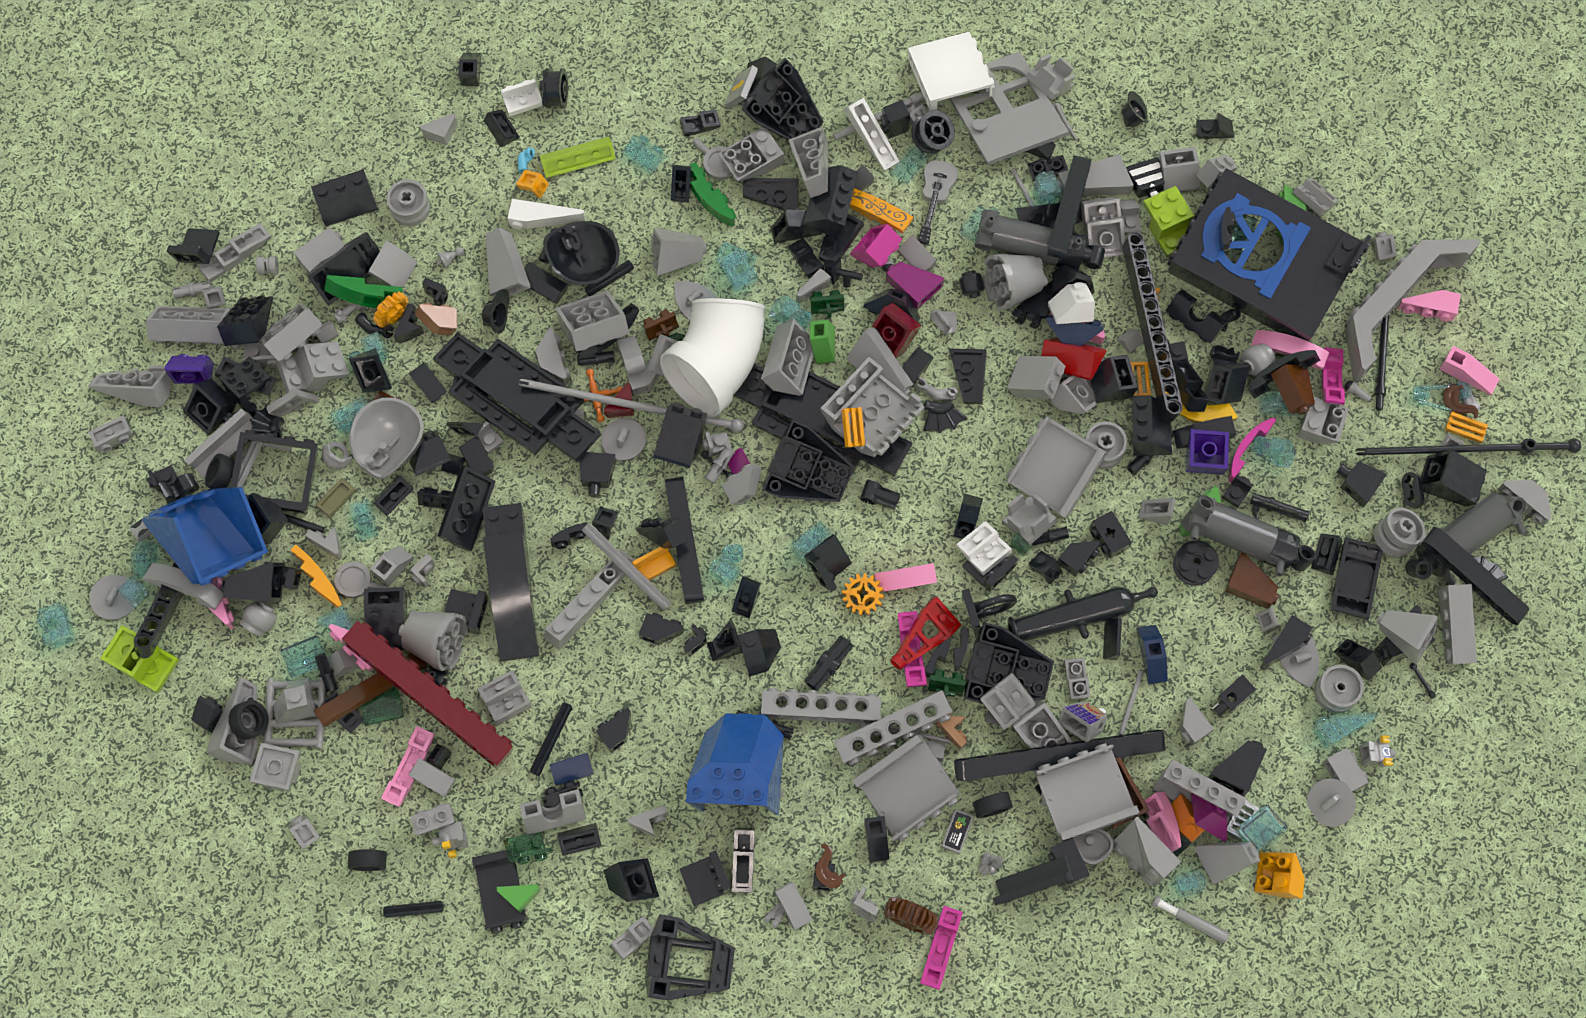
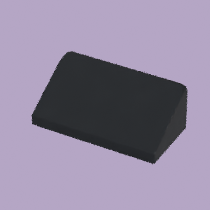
[484,110,520,147]
[446,422,484,436]
[459,436,494,476]
[371,475,413,516]
[1311,534,1343,575]
[1103,618,1122,660]
[557,823,602,856]

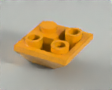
[1254,852,1305,899]

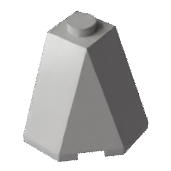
[651,228,706,275]
[273,678,316,725]

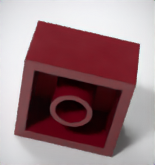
[871,303,922,358]

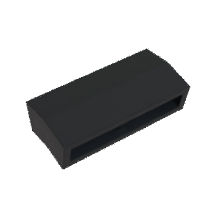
[524,262,568,304]

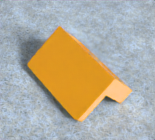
[632,547,676,581]

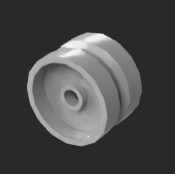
[386,179,431,227]
[1085,421,1127,469]
[1374,508,1425,558]
[1314,665,1364,713]

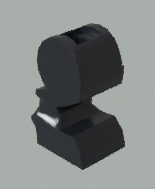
[158,473,200,504]

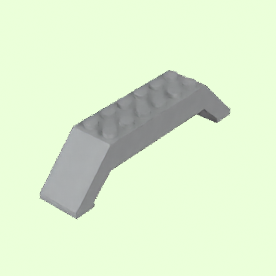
[1345,239,1481,383]

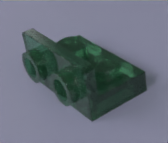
[503,832,553,865]

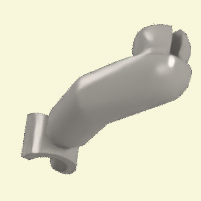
[915,377,957,400]

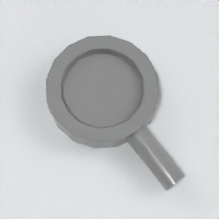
[693,138,733,180]
[334,562,391,599]

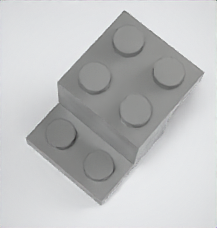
[276,342,349,393]

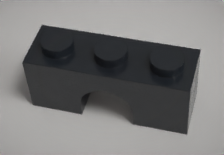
[1165,289,1228,343]

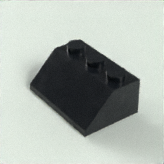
[311,169,378,227]
[1132,396,1172,456]

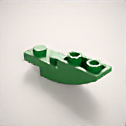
[689,162,737,227]
[324,275,403,308]

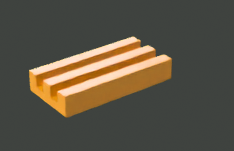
[1130,362,1151,399]
[841,407,865,447]
[1445,412,1488,443]

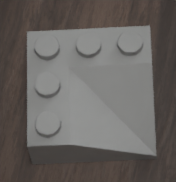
[555,290,629,352]
[260,302,322,362]
[1113,817,1181,888]

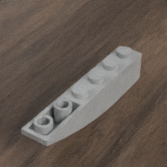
[544,549,635,650]

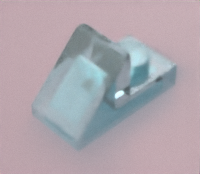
[1259,391,1298,416]
[350,499,379,541]

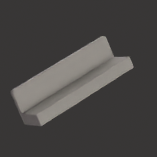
[184,408,252,479]

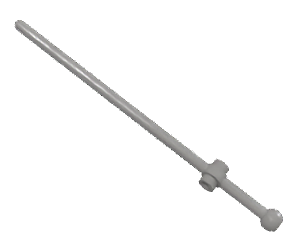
[518,379,743,433]

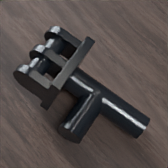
[824,258,863,288]

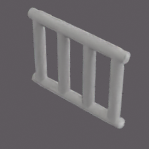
[264,678,326,749]

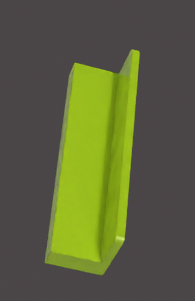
[539,137,616,178]

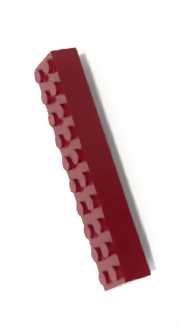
[342,620,513,769]

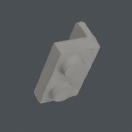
[88,416,134,453]
[410,803,455,836]

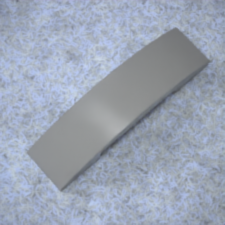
[143,563,224,610]

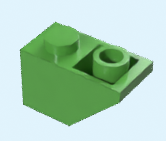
[810,320,835,364]

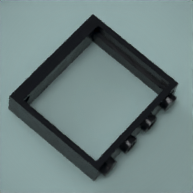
[230,430,319,514]

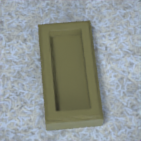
[315,478,356,518]

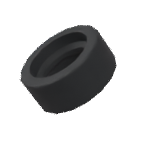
[205,453,235,489]
[229,700,269,740]
[973,792,1013,818]
[348,849,387,871]

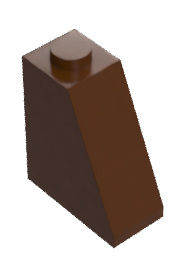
[1271,364,1315,415]
[1225,552,1279,609]

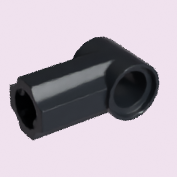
[860,480,901,510]

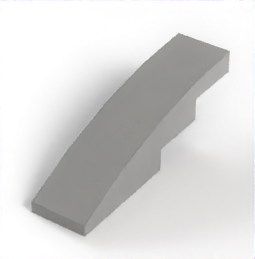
[198,223,271,282]

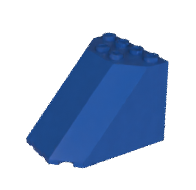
[142,487,268,586]
[686,713,784,815]

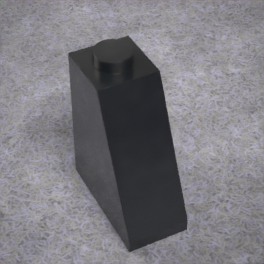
[770,210,822,244]

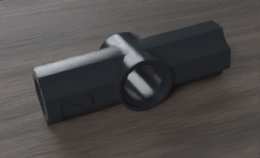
[804,635,853,692]

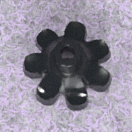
[425,668,448,686]

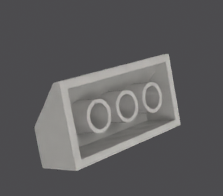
[146,306,231,345]
[761,319,814,396]

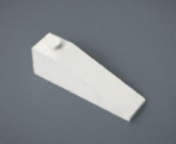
[844,98,900,171]
[508,199,586,230]

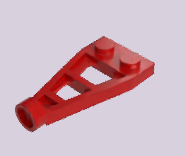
[890,596,962,671]

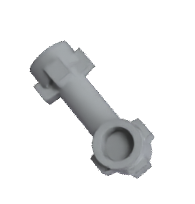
[333,303,367,323]

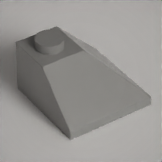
[1050,376,1098,414]

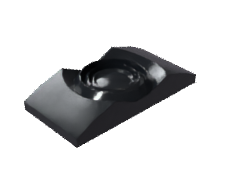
[306,232,380,306]
[1330,537,1383,620]

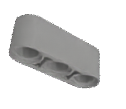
[617,335,646,375]

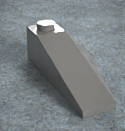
[88,366,171,407]
[206,677,257,765]
[1013,700,1073,748]

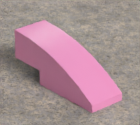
[874,563,937,592]
[1144,792,1181,852]

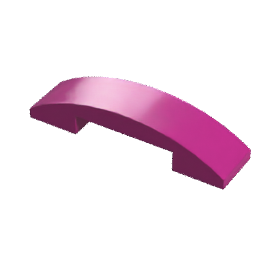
[1322,347,1345,405]
[1228,418,1276,483]
[897,611,927,688]
[920,906,963,990]

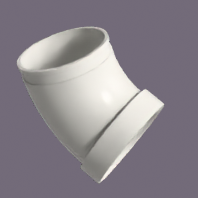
[660,298,765,417]

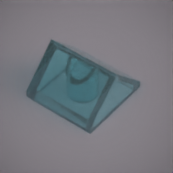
[1236,804,1288,855]

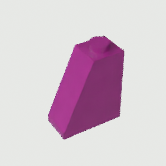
[886,262,944,310]

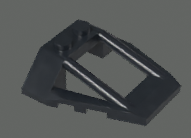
[645,914,735,1001]

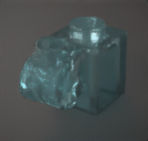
[769,295,812,329]
[349,332,390,362]
[1252,436,1297,468]
[710,543,744,588]

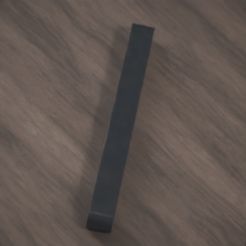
[1122,231,1182,422]
[954,730,1166,781]

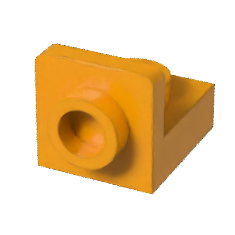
[516,170,549,198]

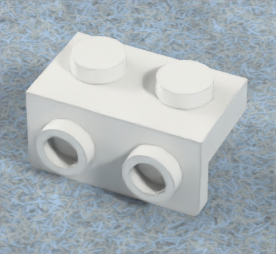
[501,79,543,117]

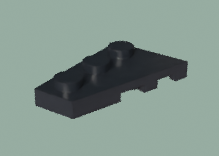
[818,214,864,262]
[949,348,987,405]

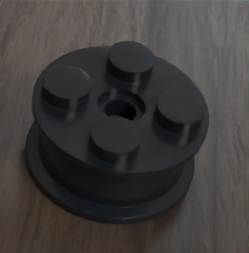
[539,68,569,109]
[911,110,955,154]
[1173,540,1219,586]

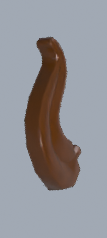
[1443,384,1479,419]
[815,844,846,889]

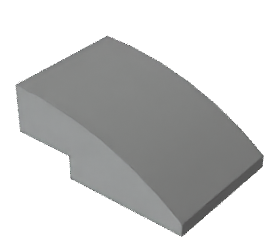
[1081,197,1125,258]

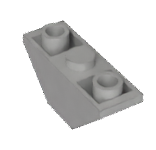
[536,328,570,385]
[1497,480,1551,526]

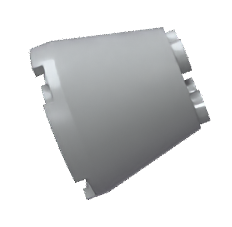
[983,254,1047,311]
[399,611,468,671]

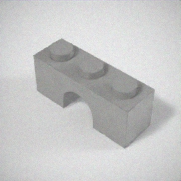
[520,789,586,835]

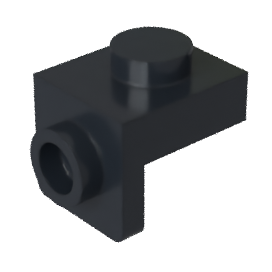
[1028,551,1062,584]

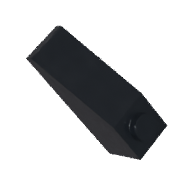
[1260,615,1313,670]

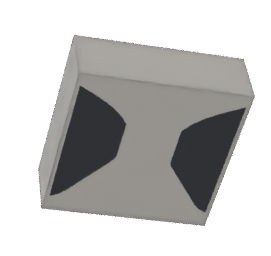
[129,516,152,542]

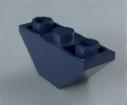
[1047,315,1105,346]
[1136,625,1168,685]

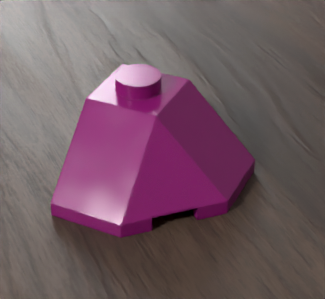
[1191,793,1227,842]

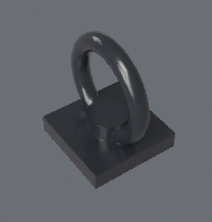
[962,588,1017,636]

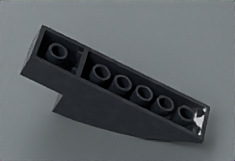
[483,503,539,662]

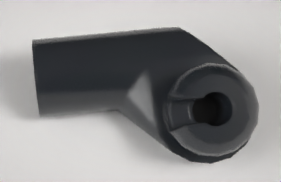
[1221,309,1241,332]

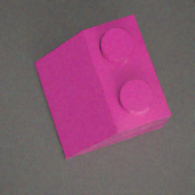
[850,224,902,268]

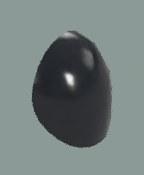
[543,221,620,285]

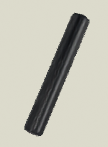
[530,702,572,776]

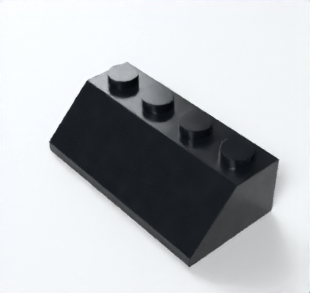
[803,165,858,239]

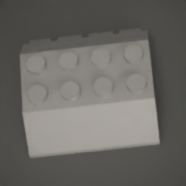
[820,357,924,457]

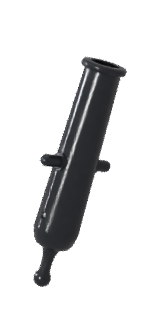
[1007,587,1158,641]

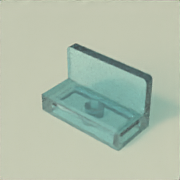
[959,205,999,243]
[280,635,327,678]

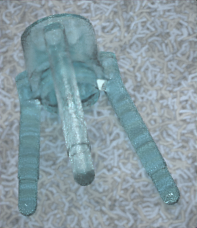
[1413,384,1455,412]

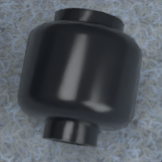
[959,270,985,299]

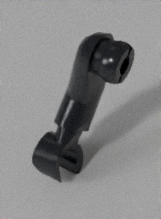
[355,312,395,338]

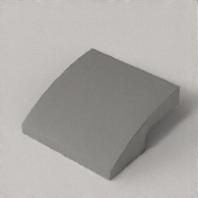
[1292,178,1339,216]
[368,240,417,288]
[478,670,532,725]
[980,673,1036,730]

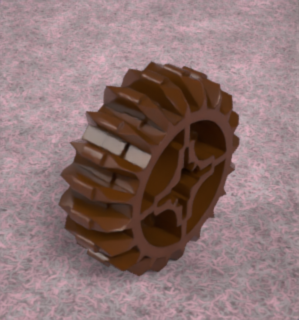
[883,897,938,935]

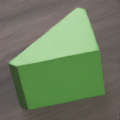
[497,884,540,913]

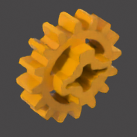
[373,291,409,328]
[842,573,884,616]

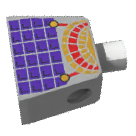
[1059,702,1107,742]

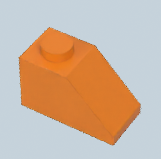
[1171,793,1205,842]

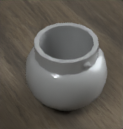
[1241,343,1275,377]
[240,601,276,637]

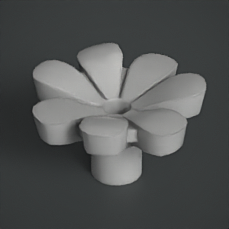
[978,852,1003,875]

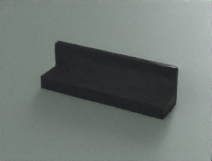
[993,856,1074,906]

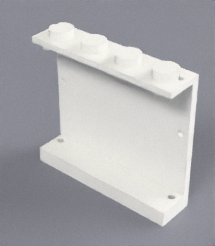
[908,32,995,111]

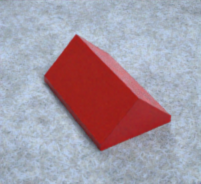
[1041,337,1107,380]

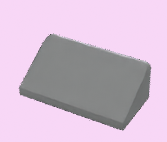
[898,235,936,271]

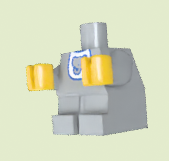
[1359,735,1396,767]
[432,821,468,859]

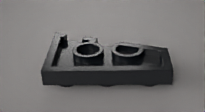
[743,178,798,210]

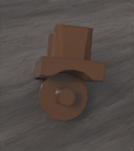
[643,309,679,341]

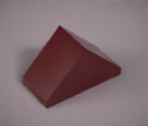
[603,382,634,418]

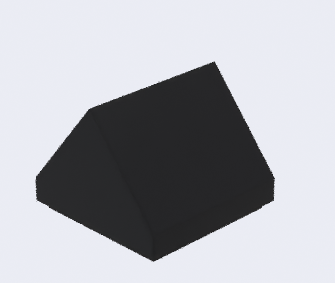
[441,453,465,475]
[426,744,452,769]

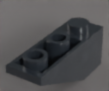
[635,517,688,549]

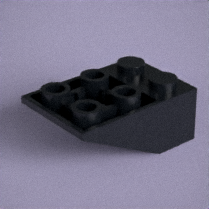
[217,295,273,346]
[364,587,407,650]

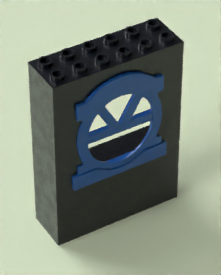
[1167,168,1361,342]

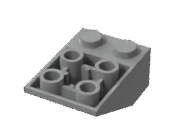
[718,127,785,182]

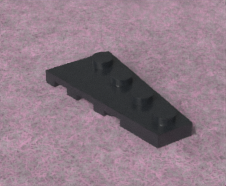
[1015,199,1089,229]

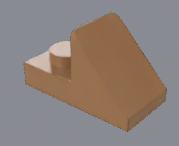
[935,716,967,751]

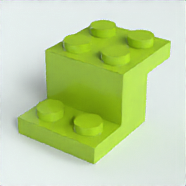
[1143,186,1194,258]
[100,625,179,693]

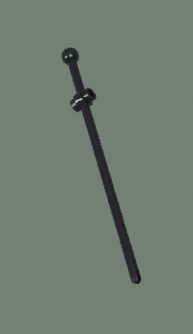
[1355,438,1582,456]

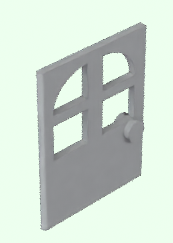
[949,52,1070,165]

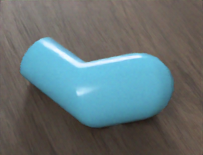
[518,147,535,173]

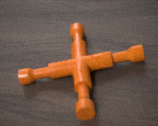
[584,369,622,423]

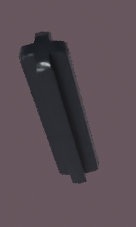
[584,260,634,297]
[383,901,444,918]

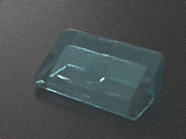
[890,146,929,184]

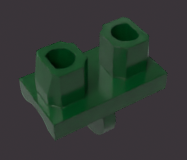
[810,290,845,319]
[928,669,966,699]

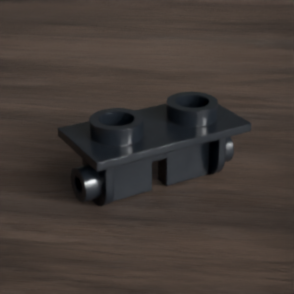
[417,487,452,510]
[541,780,584,808]

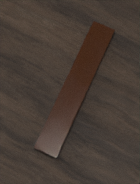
[314,653,427,728]

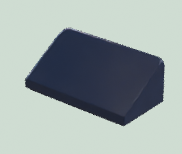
[549,753,594,786]

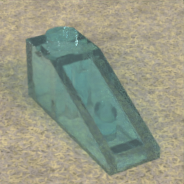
[1312,712,1379,749]

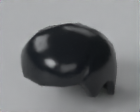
[1209,345,1240,362]

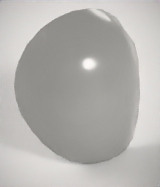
[350,398,424,479]

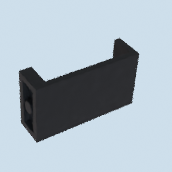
[472,849,527,934]

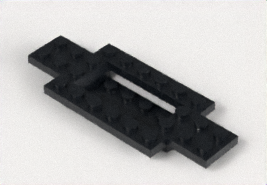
[433,332,601,462]
[733,364,912,477]

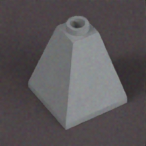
[1377,610,1438,664]

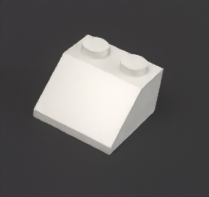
[1048,282,1095,324]

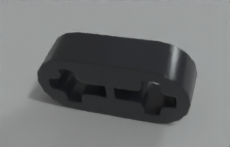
[1402,472,1425,509]

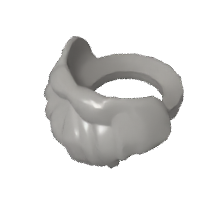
[930,309,957,335]
[322,442,352,470]

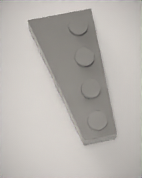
[789,127,828,198]
[1437,584,1477,664]

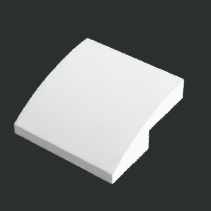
[956,521,1012,576]

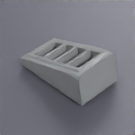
[796,269,831,303]
[1227,800,1260,842]

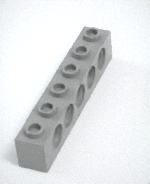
[761,688,881,723]
[834,690,954,766]

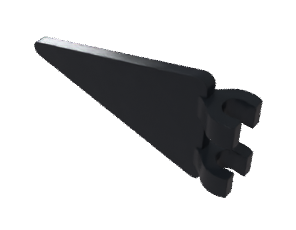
[1012,280,1057,329]

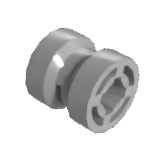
[256,256,279,275]

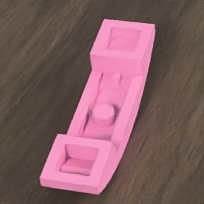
[1251,330,1329,370]
[381,726,435,807]

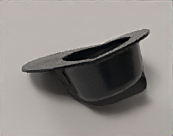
[1121,91,1148,127]
[482,289,510,334]

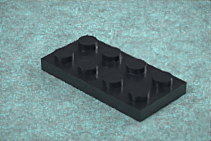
[437,465,496,551]

